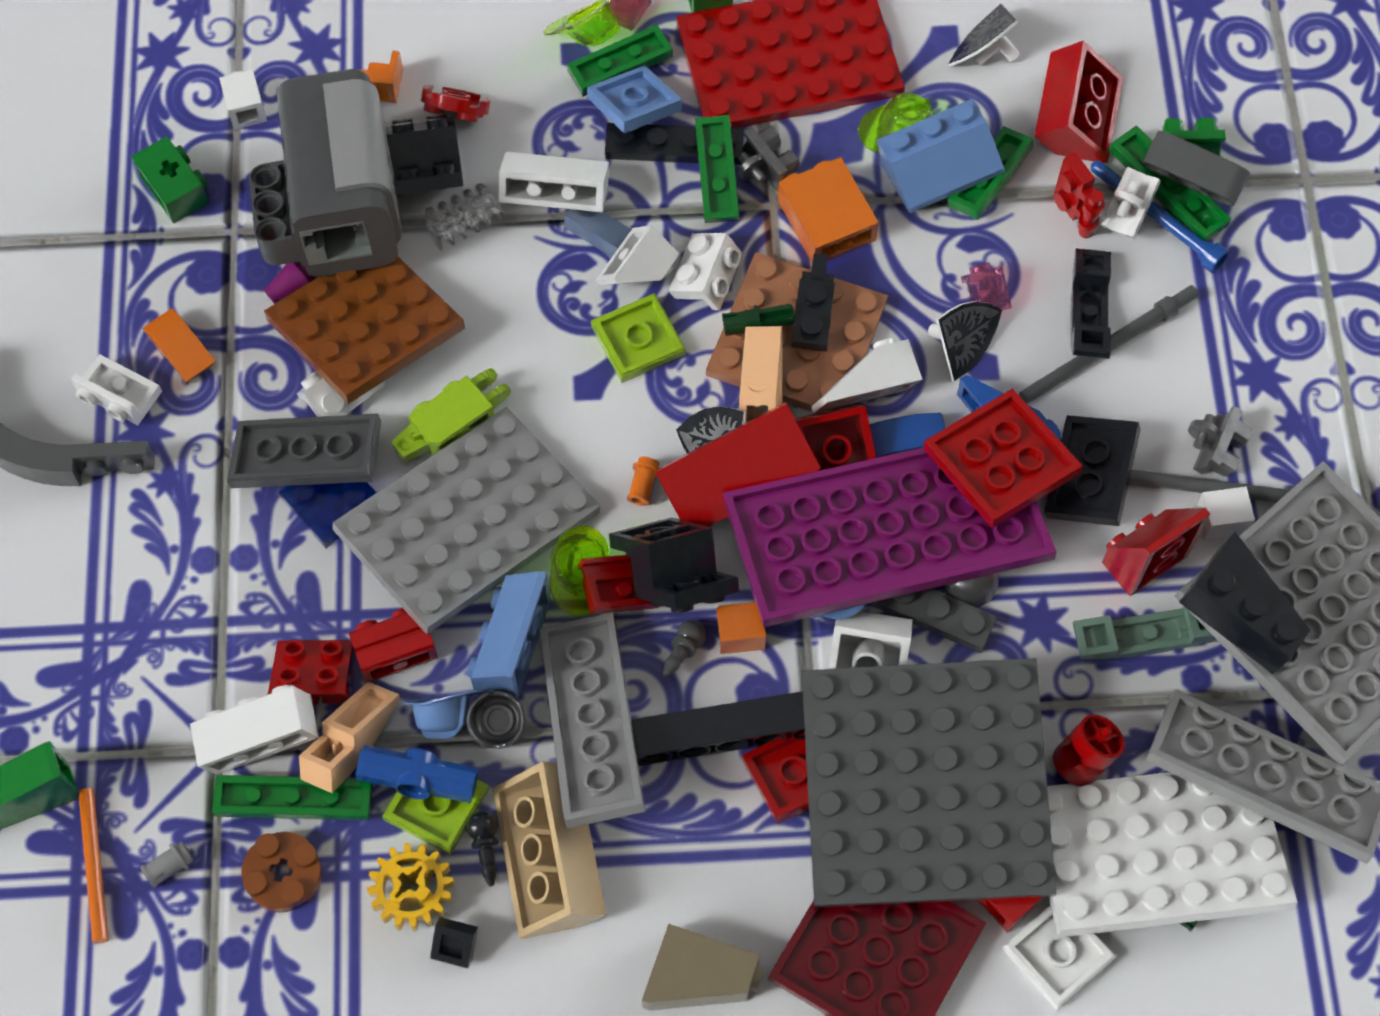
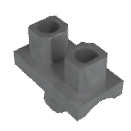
[738,126,800,192]
[1188,406,1253,477]

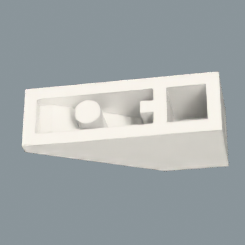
[811,338,922,413]

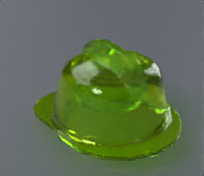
[544,0,620,46]
[858,93,935,153]
[549,526,609,615]

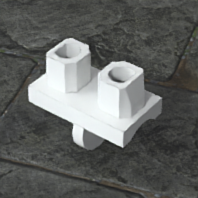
[1101,167,1161,239]

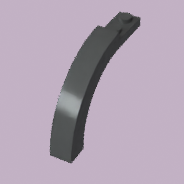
[0,423,155,486]

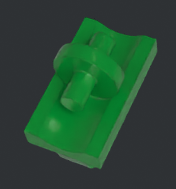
[1162,117,1226,156]

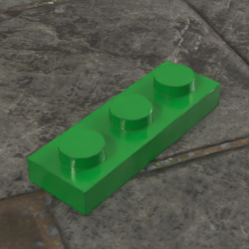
[567,24,673,96]
[695,115,739,223]
[947,126,1034,220]

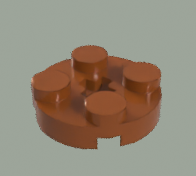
[241,832,323,913]

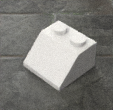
[828,611,913,669]

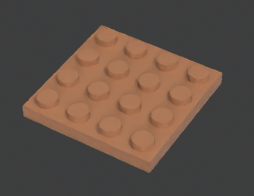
[706,252,888,413]

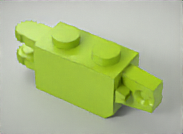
[391,368,511,463]

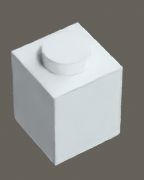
[219,69,267,130]
[1193,486,1255,540]

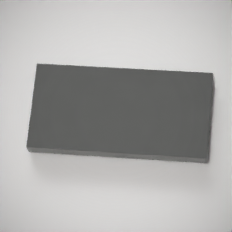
[227,413,381,489]

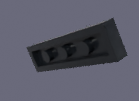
[605,123,744,165]

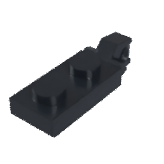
[791,253,835,351]

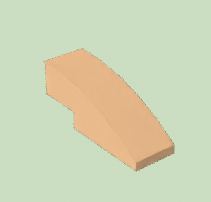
[299,682,399,793]

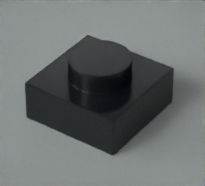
[430,917,478,969]

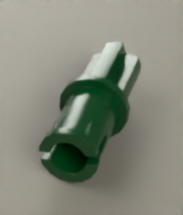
[722,304,795,337]

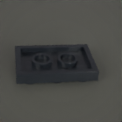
[1044,415,1141,526]

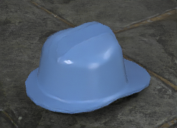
[403,689,489,739]

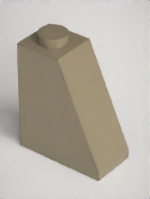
[642,924,765,1011]

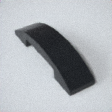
[1070,248,1111,359]

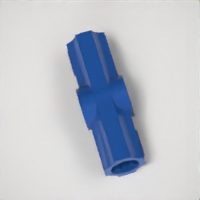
[356,745,479,803]

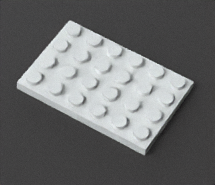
[1047,772,1298,938]

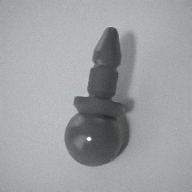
[663,620,707,677]

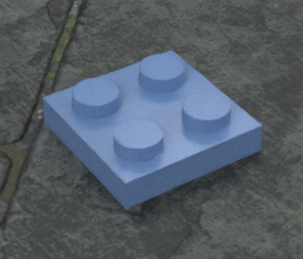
[587,65,682,133]

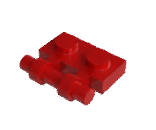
[1054,152,1105,238]

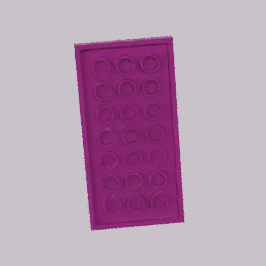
[723,448,1057,627]

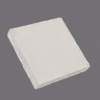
[1002,905,1117,1010]

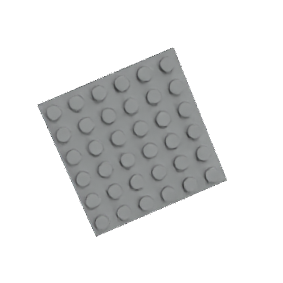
[1174,461,1380,765]

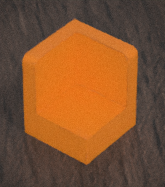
[361,51,403,103]
[716,602,766,654]

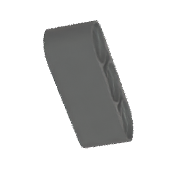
[1142,131,1250,206]

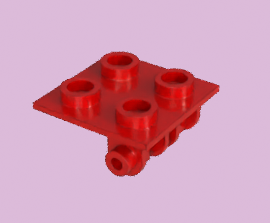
[268,640,353,705]

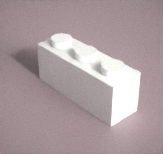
[499,152,609,213]
[190,685,319,775]

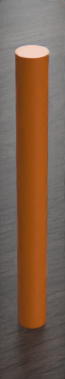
[78,788,108,944]

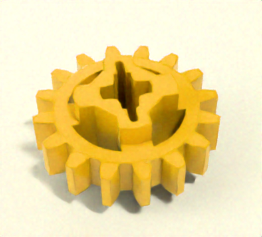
[367,843,455,931]

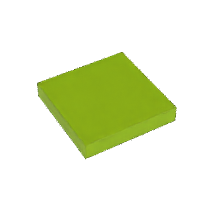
[591,293,686,383]
[382,779,490,855]

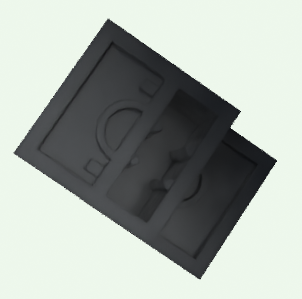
[386,113,464,195]
[609,517,740,613]

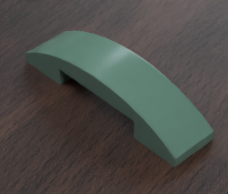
[1072,607,1216,659]

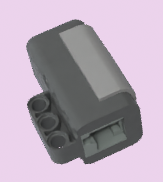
[249,69,401,276]

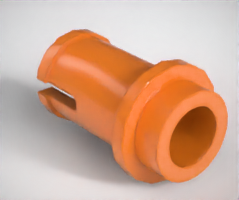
[627,456,660,506]

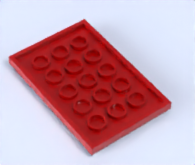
[676,0,905,128]

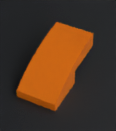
[142,308,216,384]

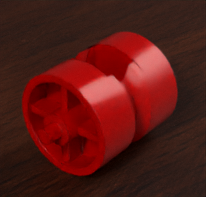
[1052,714,1125,787]

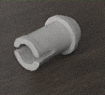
[140,841,194,888]

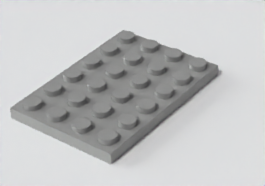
[332,407,601,635]

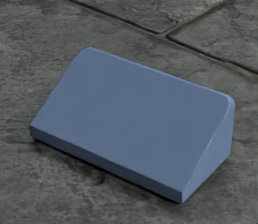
[563,209,631,257]

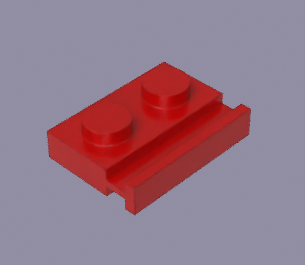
[578,555,660,615]

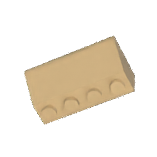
[492,761,606,939]

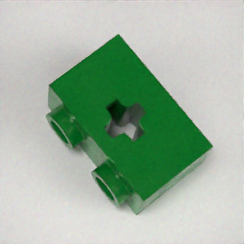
[131,136,209,223]

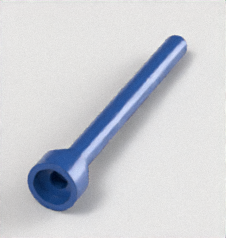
[1090,160,1230,273]

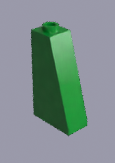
[0,741,79,830]

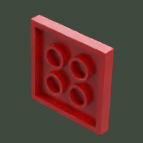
[923,388,1083,528]

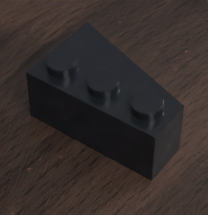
[1179,531,1311,674]

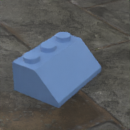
[877,99,1005,214]
[467,571,551,701]

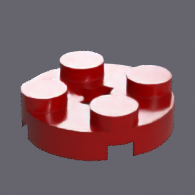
[421,85,491,122]

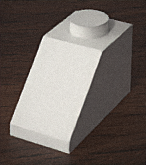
[595,225,679,285]

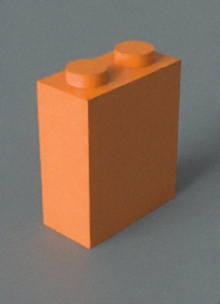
[777,157,879,262]

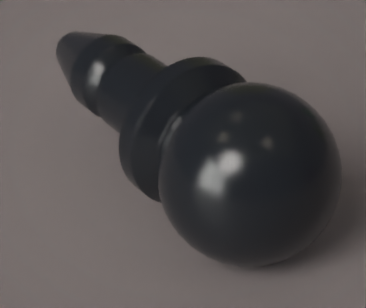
[466,811,499,887]

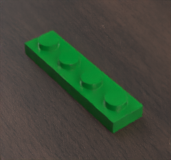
[1109,125,1231,242]
[212,775,373,821]

